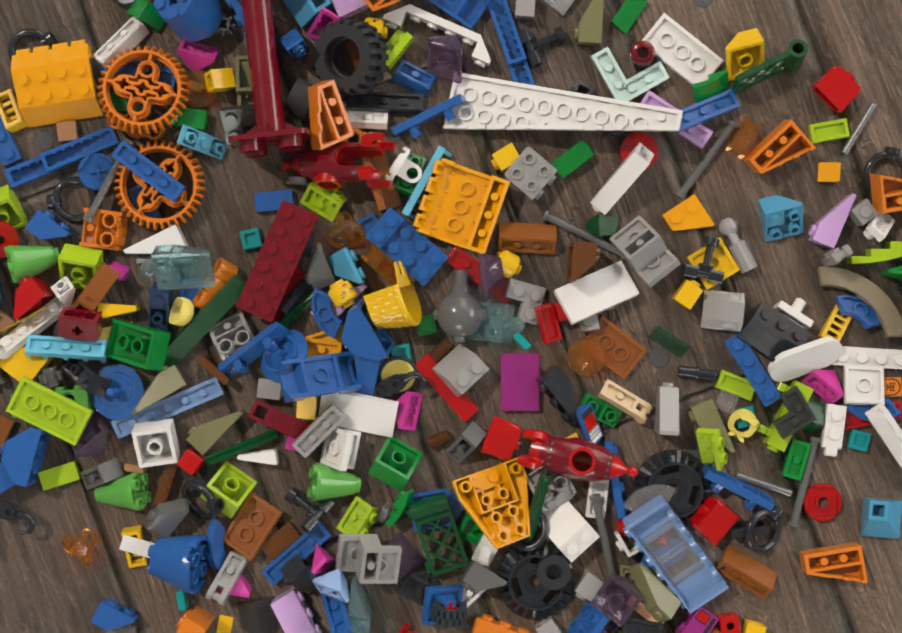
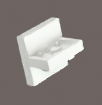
[320,427,361,471]

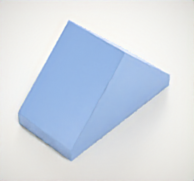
[312,569,349,603]

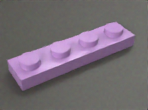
[640,90,713,149]

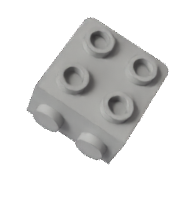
[505,147,557,201]

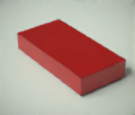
[534,302,563,345]

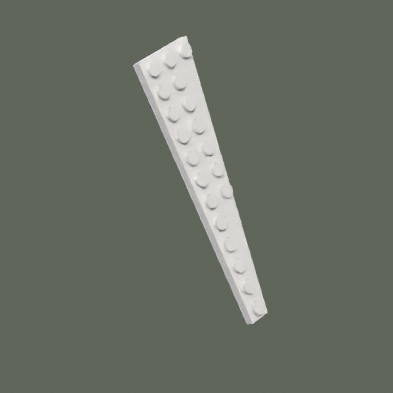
[443,72,683,131]

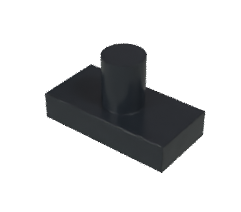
[728,519,770,548]

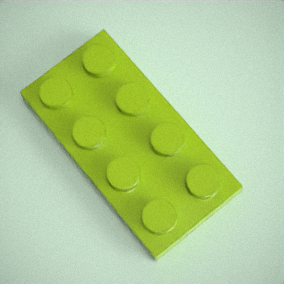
[6,376,94,446]

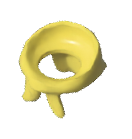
[727,409,760,443]

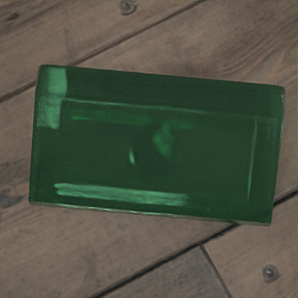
[648,326,690,357]

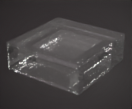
[715,389,739,414]

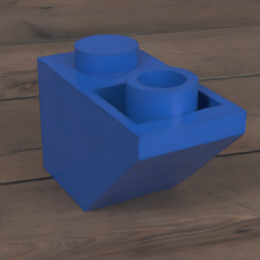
[25,209,74,240]
[91,598,139,631]

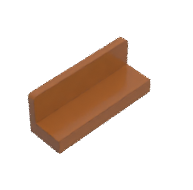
[362,151,401,212]
[498,222,557,255]
[715,545,777,599]

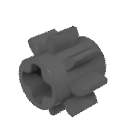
[215,13,237,38]
[38,366,64,388]

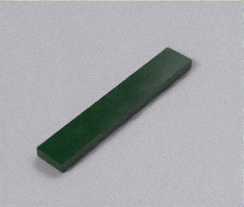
[165,274,246,366]

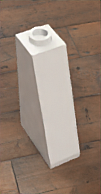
[590,142,654,215]

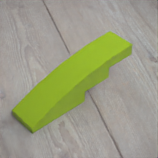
[846,241,902,264]

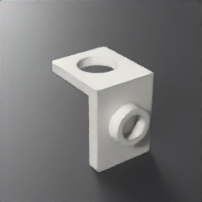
[614,531,639,557]

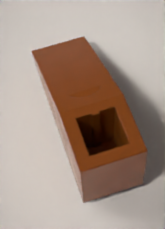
[70,263,120,311]

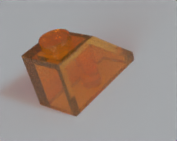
[725,116,761,159]
[361,244,402,285]

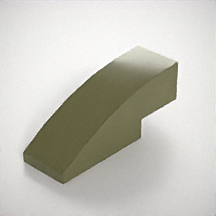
[235,55,253,106]

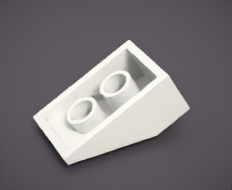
[538,501,600,562]

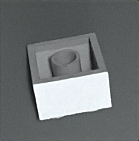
[432,344,489,397]

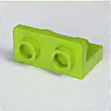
[386,29,414,70]
[300,181,347,222]
[696,428,728,471]
[336,496,381,534]

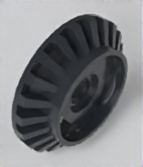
[633,449,713,528]
[497,540,575,620]

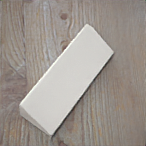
[92,17,149,70]

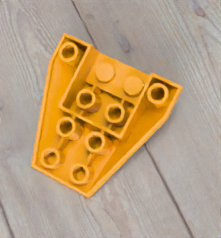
[452,457,530,549]

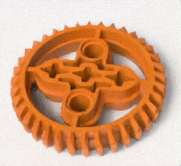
[97,45,190,135]
[114,140,205,230]

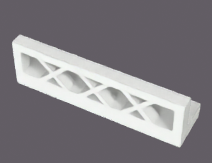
[865,403,902,469]

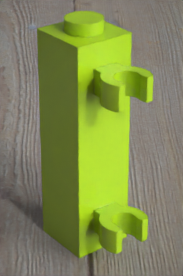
[756,380,814,453]

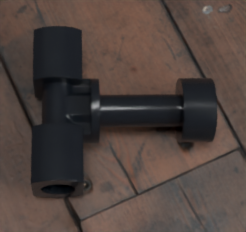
[517,26,567,68]
[684,236,725,284]
[284,487,334,534]

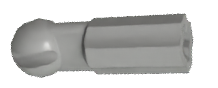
[719,217,758,273]

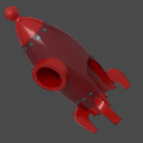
[281,132,396,190]
[517,429,638,482]

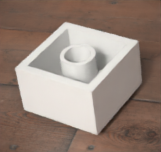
[131,418,181,468]

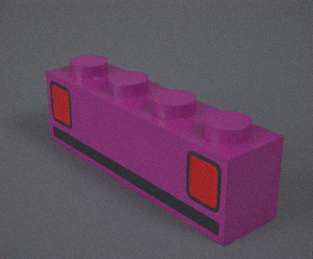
[676,606,719,633]

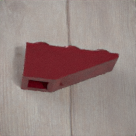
[248,399,311,439]

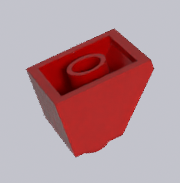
[14,277,56,320]

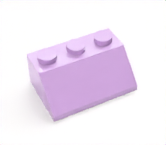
[270,587,322,633]

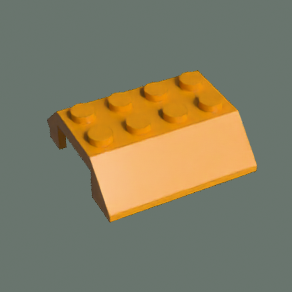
[11,40,104,128]
[413,158,510,255]

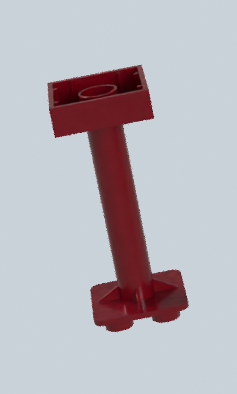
[228,0,311,158]

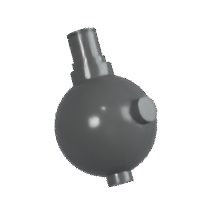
[433,270,487,342]

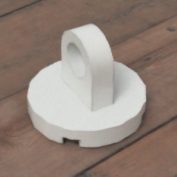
[385,146,422,183]

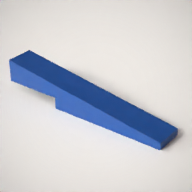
[488,0,535,85]
[4,126,119,190]

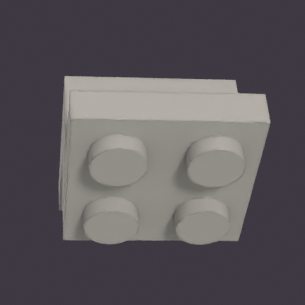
[609,215,681,288]
[335,534,402,584]

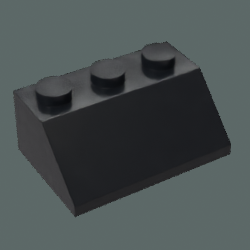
[737,301,811,362]

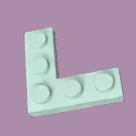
[591,47,670,101]

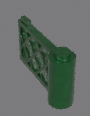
[732,39,808,95]
[406,492,469,577]

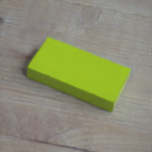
[807,118,850,144]
[715,369,755,401]
[38,461,82,491]

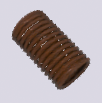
[429,338,453,362]
[426,429,451,449]

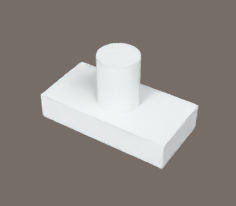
[863,213,895,242]
[773,298,814,330]
[471,533,498,567]

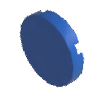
[78,153,117,191]

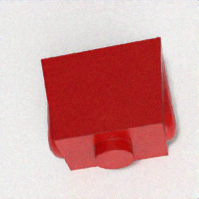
[810,66,861,114]
[480,415,522,461]
[690,496,740,546]

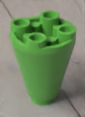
[4,245,59,284]
[307,462,361,501]
[94,472,152,511]

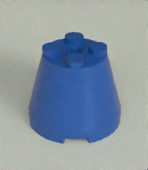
[154,0,223,43]
[147,535,211,594]

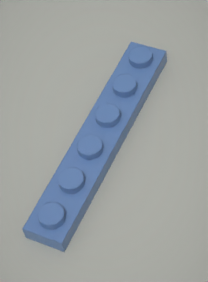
[111,377,225,439]

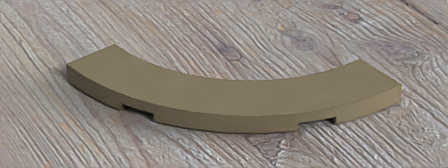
[817,266,902,338]

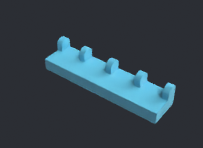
[402,146,452,220]
[25,335,107,363]

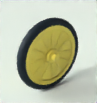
[378,356,418,395]

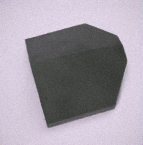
[237,595,279,633]

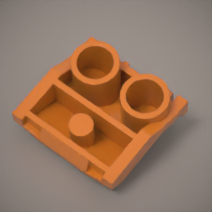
[79,208,128,251]

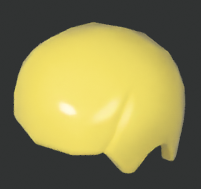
[169,297,194,326]

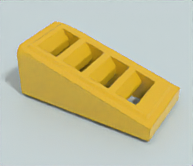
[0,88,27,133]
[98,303,141,319]
[818,304,852,342]
[121,525,148,568]

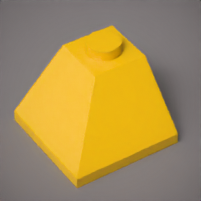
[725,28,765,81]

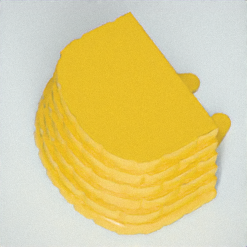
[363,261,422,329]

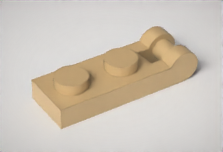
[598,379,652,424]

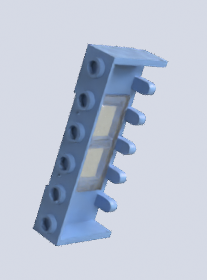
[622,494,729,614]

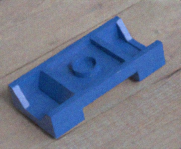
[429,0,491,30]
[365,207,448,286]
[277,351,362,403]

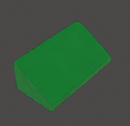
[610,0,648,35]

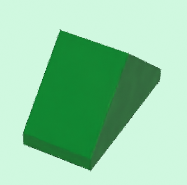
[126,0,166,32]

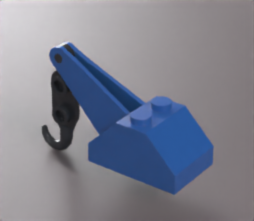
[342,297,426,399]
[0,426,51,535]

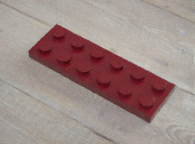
[236,200,319,323]

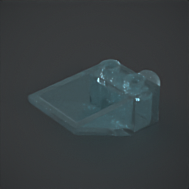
[140,244,216,291]
[449,302,524,343]
[348,572,373,633]

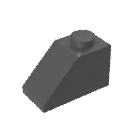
[304,243,336,289]
[444,421,487,465]
[80,457,124,490]
[146,498,189,537]
[460,560,507,592]

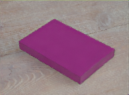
[500,353,539,411]

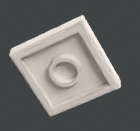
[843,365,885,406]

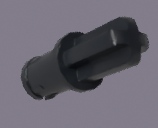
[279,280,310,315]
[678,365,717,381]

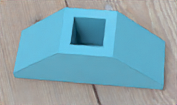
[177,125,227,160]

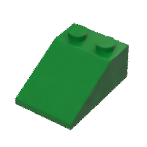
[106,319,171,370]

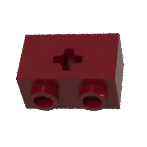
[58,307,102,342]

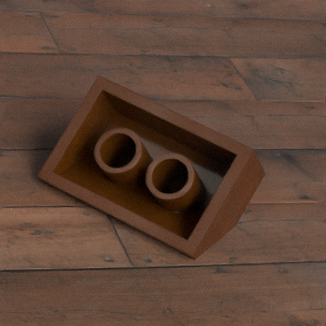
[566,241,600,282]

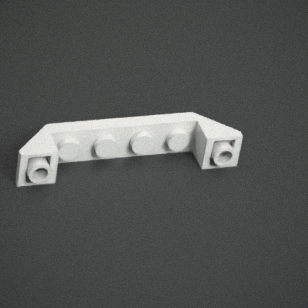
[383,4,491,67]
[0,276,76,359]

